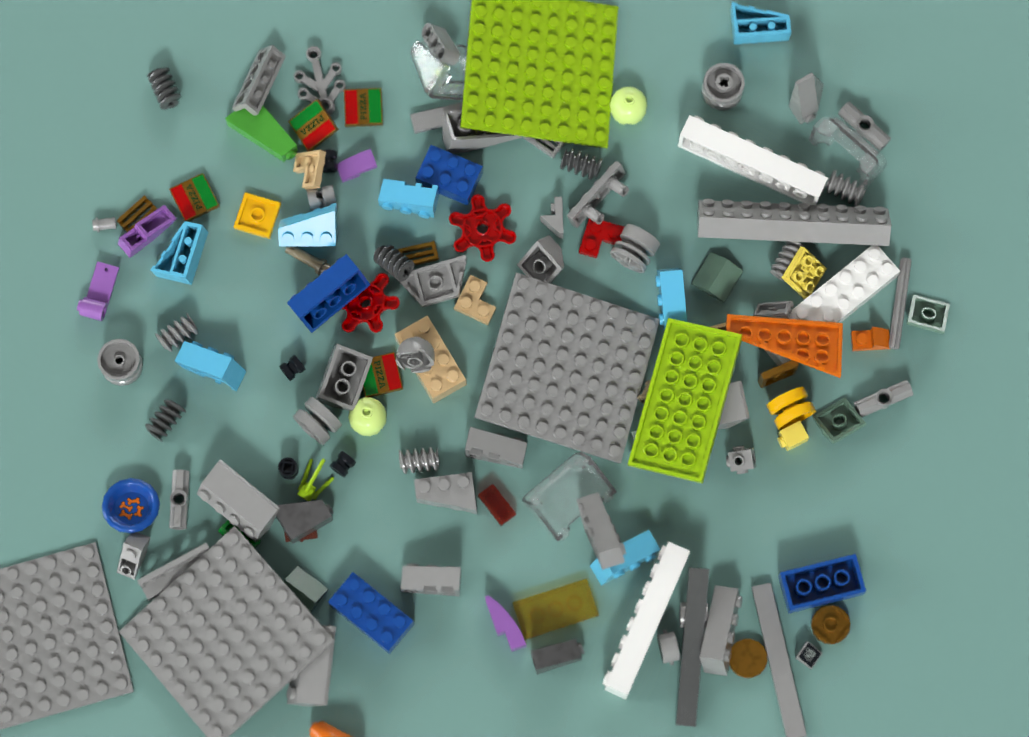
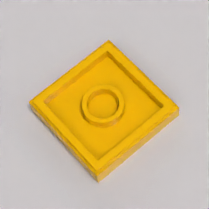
[234,192,282,239]

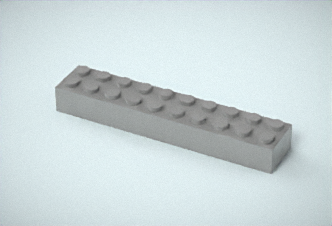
[697,199,891,246]

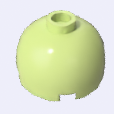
[610,86,647,125]
[348,397,387,436]

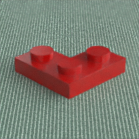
[579,219,625,259]

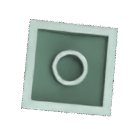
[691,252,743,303]
[907,294,950,334]
[813,398,866,444]
[284,566,329,613]

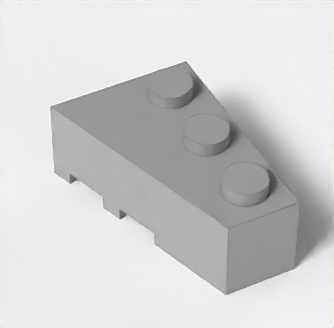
[465,427,527,469]

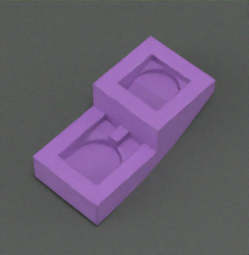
[337,149,377,183]

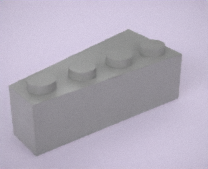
[576,492,626,570]
[700,585,742,676]

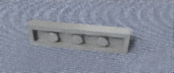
[232,45,286,116]
[137,543,210,601]

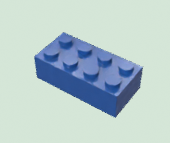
[287,254,370,333]
[778,554,866,614]
[328,572,414,654]

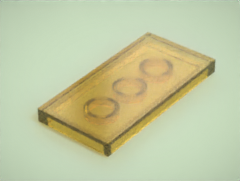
[512,578,599,640]

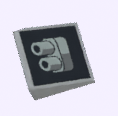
[795,641,822,669]

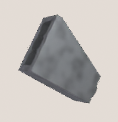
[276,500,334,544]
[531,639,584,675]

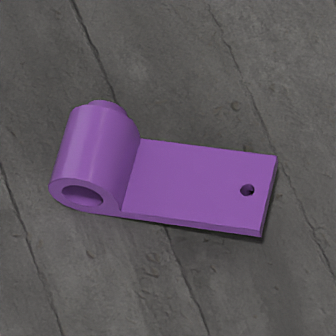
[77,261,119,321]

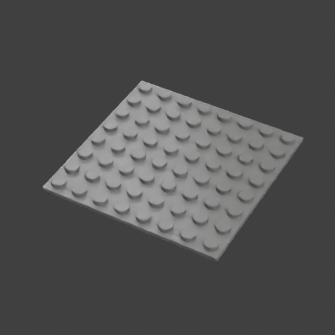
[474,272,659,464]
[119,526,335,737]
[0,542,134,730]

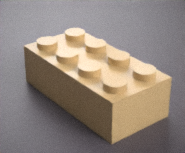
[394,315,467,404]

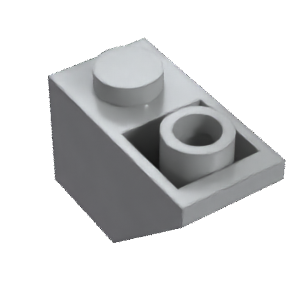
[117,532,151,580]

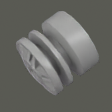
[610,224,660,273]

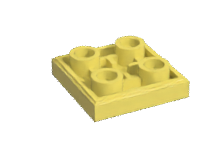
[782,246,827,299]

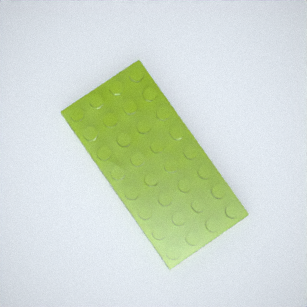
[627,318,743,484]

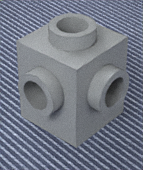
[726,446,757,474]

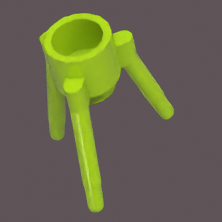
[297,458,334,501]

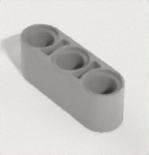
[422,23,459,66]

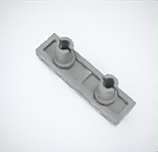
[567,161,629,228]

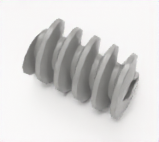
[825,170,867,207]
[770,241,805,281]
[155,313,198,352]
[399,447,439,474]

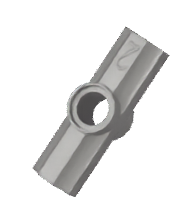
[838,101,891,151]
[853,380,913,417]
[169,470,190,530]

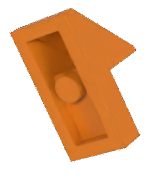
[851,326,890,351]

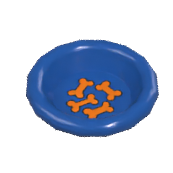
[102,478,160,533]

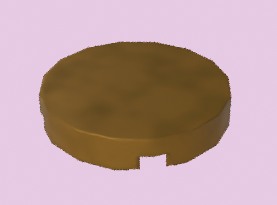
[811,605,850,645]
[729,639,767,678]

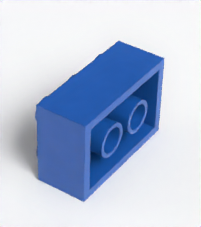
[416,145,483,206]

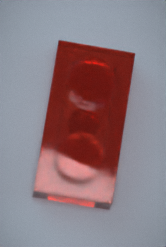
[477,484,516,527]

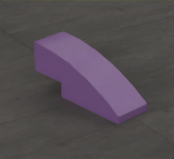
[118,205,176,258]
[485,595,526,652]

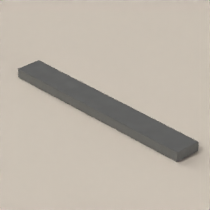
[676,567,709,727]

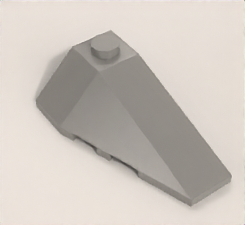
[788,72,824,125]
[442,109,522,154]

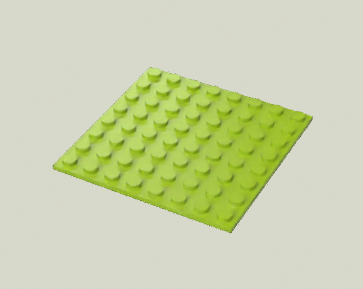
[460,0,618,148]

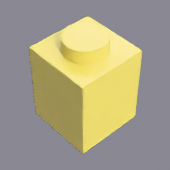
[777,421,809,451]

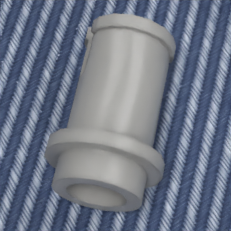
[92,217,117,232]

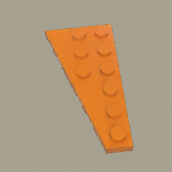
[726,314,843,378]

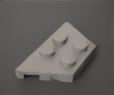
[397,255,467,307]

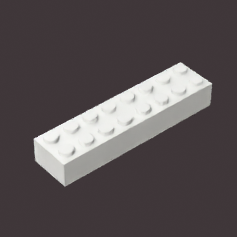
[678,115,828,205]
[764,245,900,366]
[603,542,690,699]

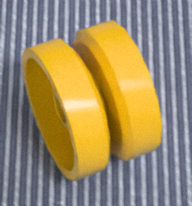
[766,386,816,430]

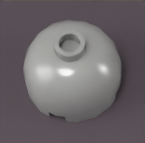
[396,337,435,373]

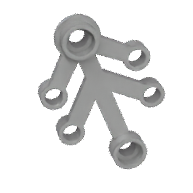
[294,46,346,115]

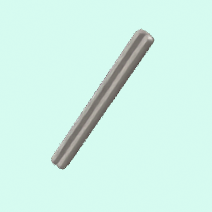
[889,258,912,350]

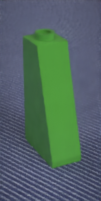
[225,106,298,162]

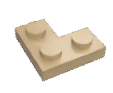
[293,150,326,190]
[454,275,496,325]

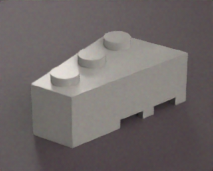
[414,472,477,514]
[401,563,462,596]

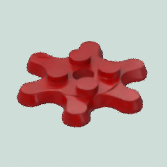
[449,194,516,262]
[342,273,400,333]

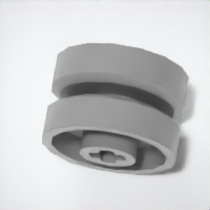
[702,63,745,110]
[97,339,143,386]
[293,397,342,445]

